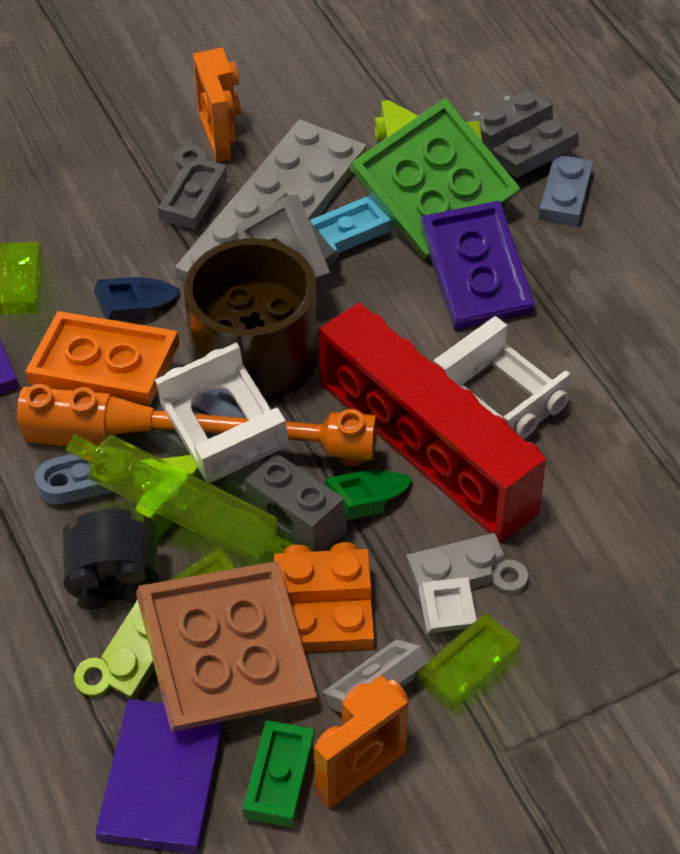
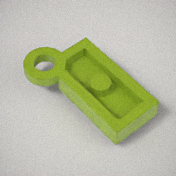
[74,600,155,700]

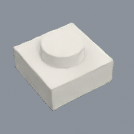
[418,577,477,634]

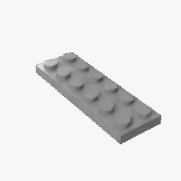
[175,119,367,281]

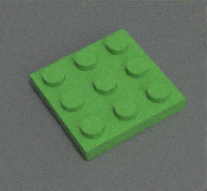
[350,97,521,261]

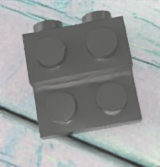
[467,90,579,178]

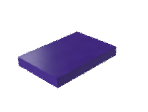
[420,200,536,330]
[95,699,225,854]

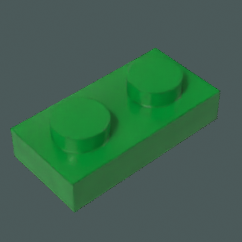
[242,720,315,828]

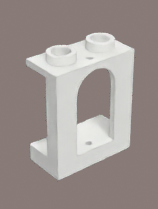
[433,316,570,439]
[155,342,289,484]

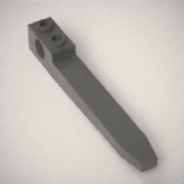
[138,391,347,552]

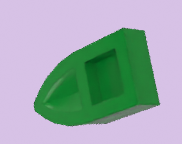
[324,470,412,521]

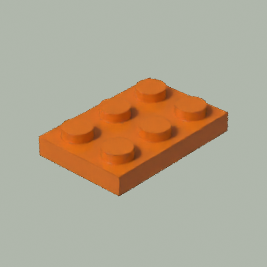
[25,311,180,405]

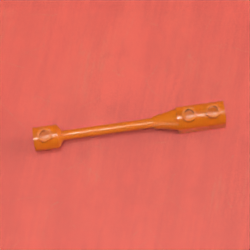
[17,384,378,466]

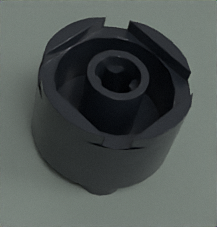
[62,509,160,610]

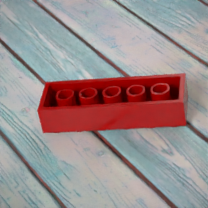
[319,302,546,543]

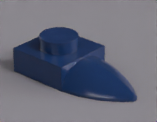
[93,277,180,321]

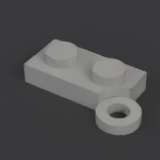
[406,533,528,603]

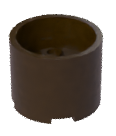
[184,238,318,403]

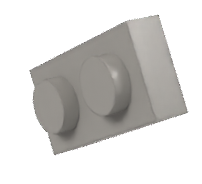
[322,639,429,713]

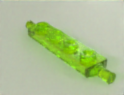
[65,434,295,562]

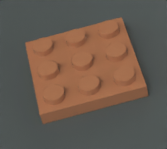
[136,561,317,732]

